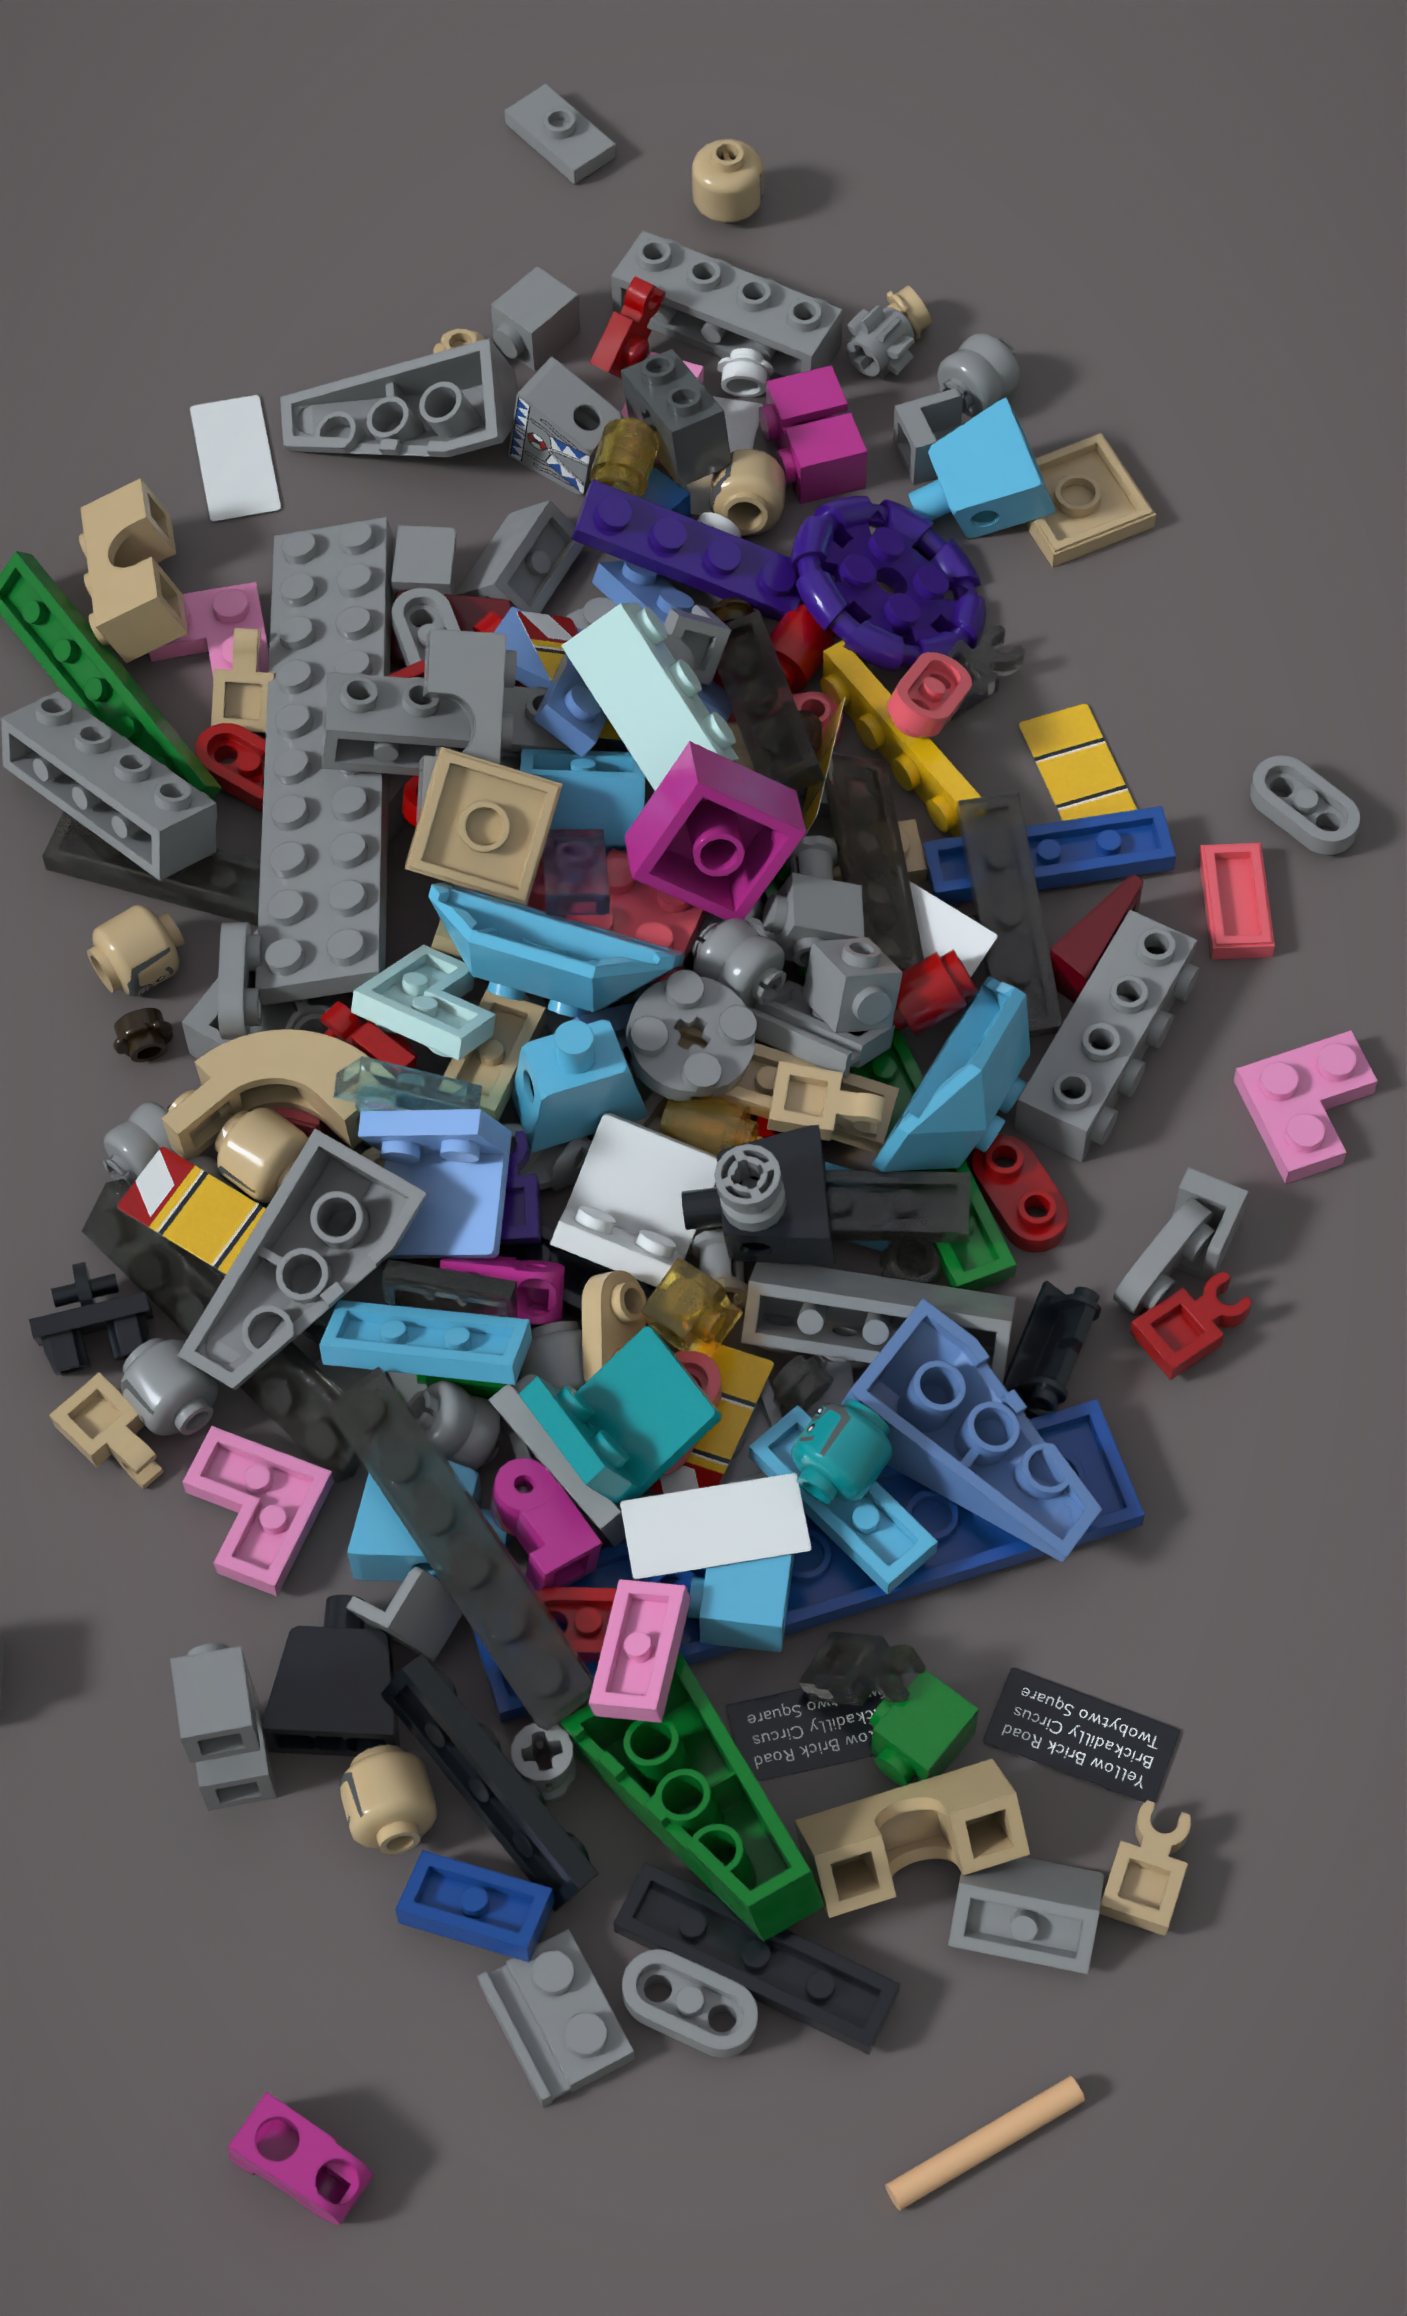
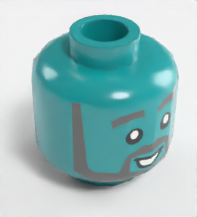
[791,1400,893,1504]

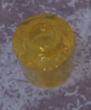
[590,418,660,498]
[659,1096,759,1156]

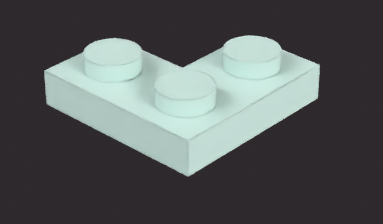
[351,944,496,1060]

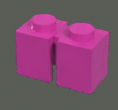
[759,365,867,504]

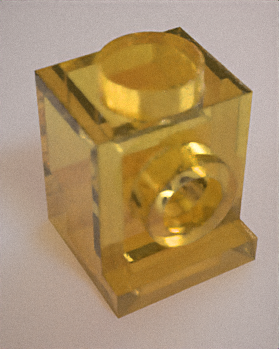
[640,1257,743,1358]

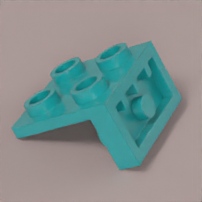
[518,1326,721,1506]

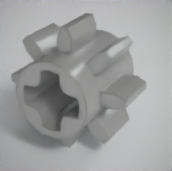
[845,305,915,378]

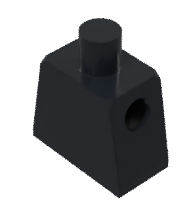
[682,1125,835,1265]
[262,1595,400,1757]

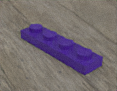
[571,479,801,622]

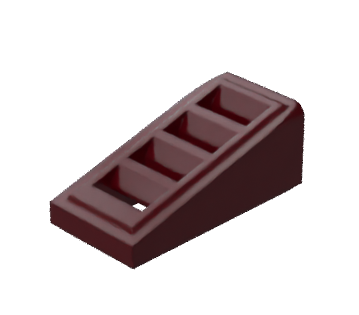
[1046,874,1144,1004]

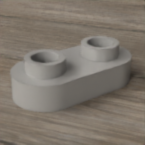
[392,588,460,667]
[1250,755,1360,855]
[217,922,262,1040]
[1113,1197,1216,1315]
[622,1949,758,2058]

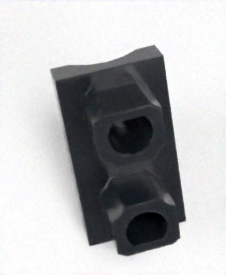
[29,1262,154,1376]

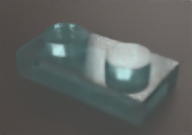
[333,1056,482,1112]

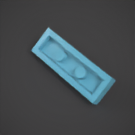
[319,1300,532,1385]
[749,1405,938,1595]

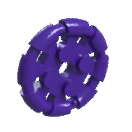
[792,496,986,671]

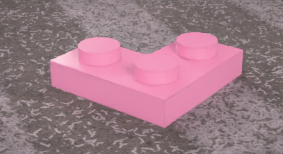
[149,582,269,679]
[1234,1030,1378,1184]
[182,1426,334,1597]

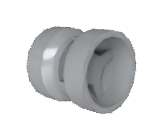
[714,1144,787,1232]

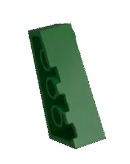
[559,1653,825,1942]

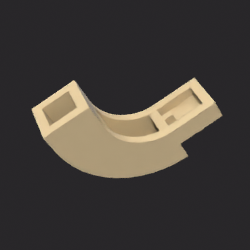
[161,1029,400,1160]

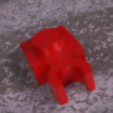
[590,276,666,379]
[320,1001,420,1106]
[1130,1272,1252,1381]

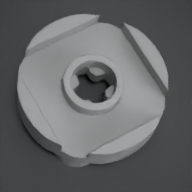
[626,970,757,1102]

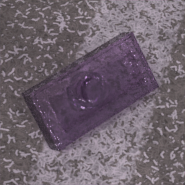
[541,829,610,915]

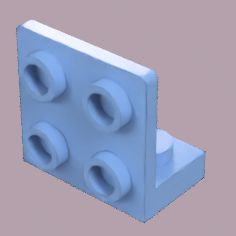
[358,1109,512,1259]

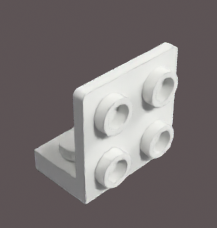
[550,1112,717,1293]

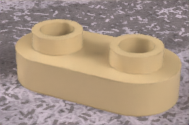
[582,1270,647,1383]

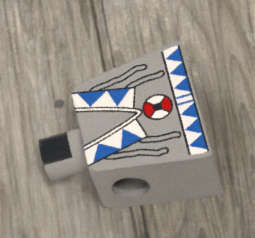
[508,356,641,495]

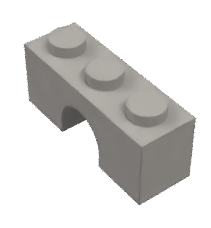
[416,628,517,822]
[170,1643,276,1810]

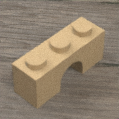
[79,478,188,663]
[794,1758,1030,1918]

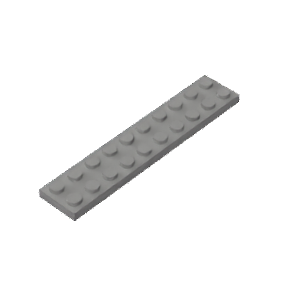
[255,517,393,1006]

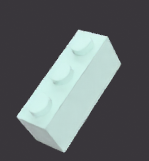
[561,603,739,791]

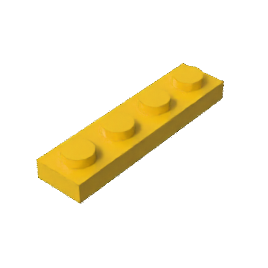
[820,640,986,837]

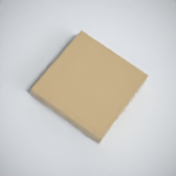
[1024,433,1156,568]
[404,747,563,906]

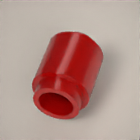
[755,605,836,693]
[893,949,979,1036]

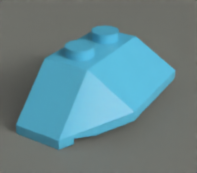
[428,882,686,1018]
[871,976,1031,1172]

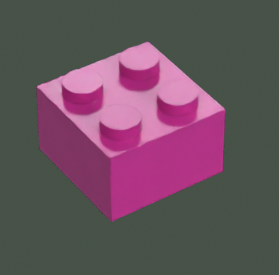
[624,741,806,920]

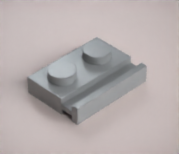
[746,980,895,1078]
[477,1929,635,2108]

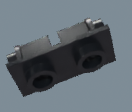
[1003,1281,1101,1418]

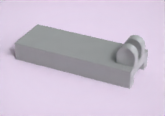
[489,1374,626,1547]

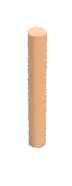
[885,2076,1085,2211]

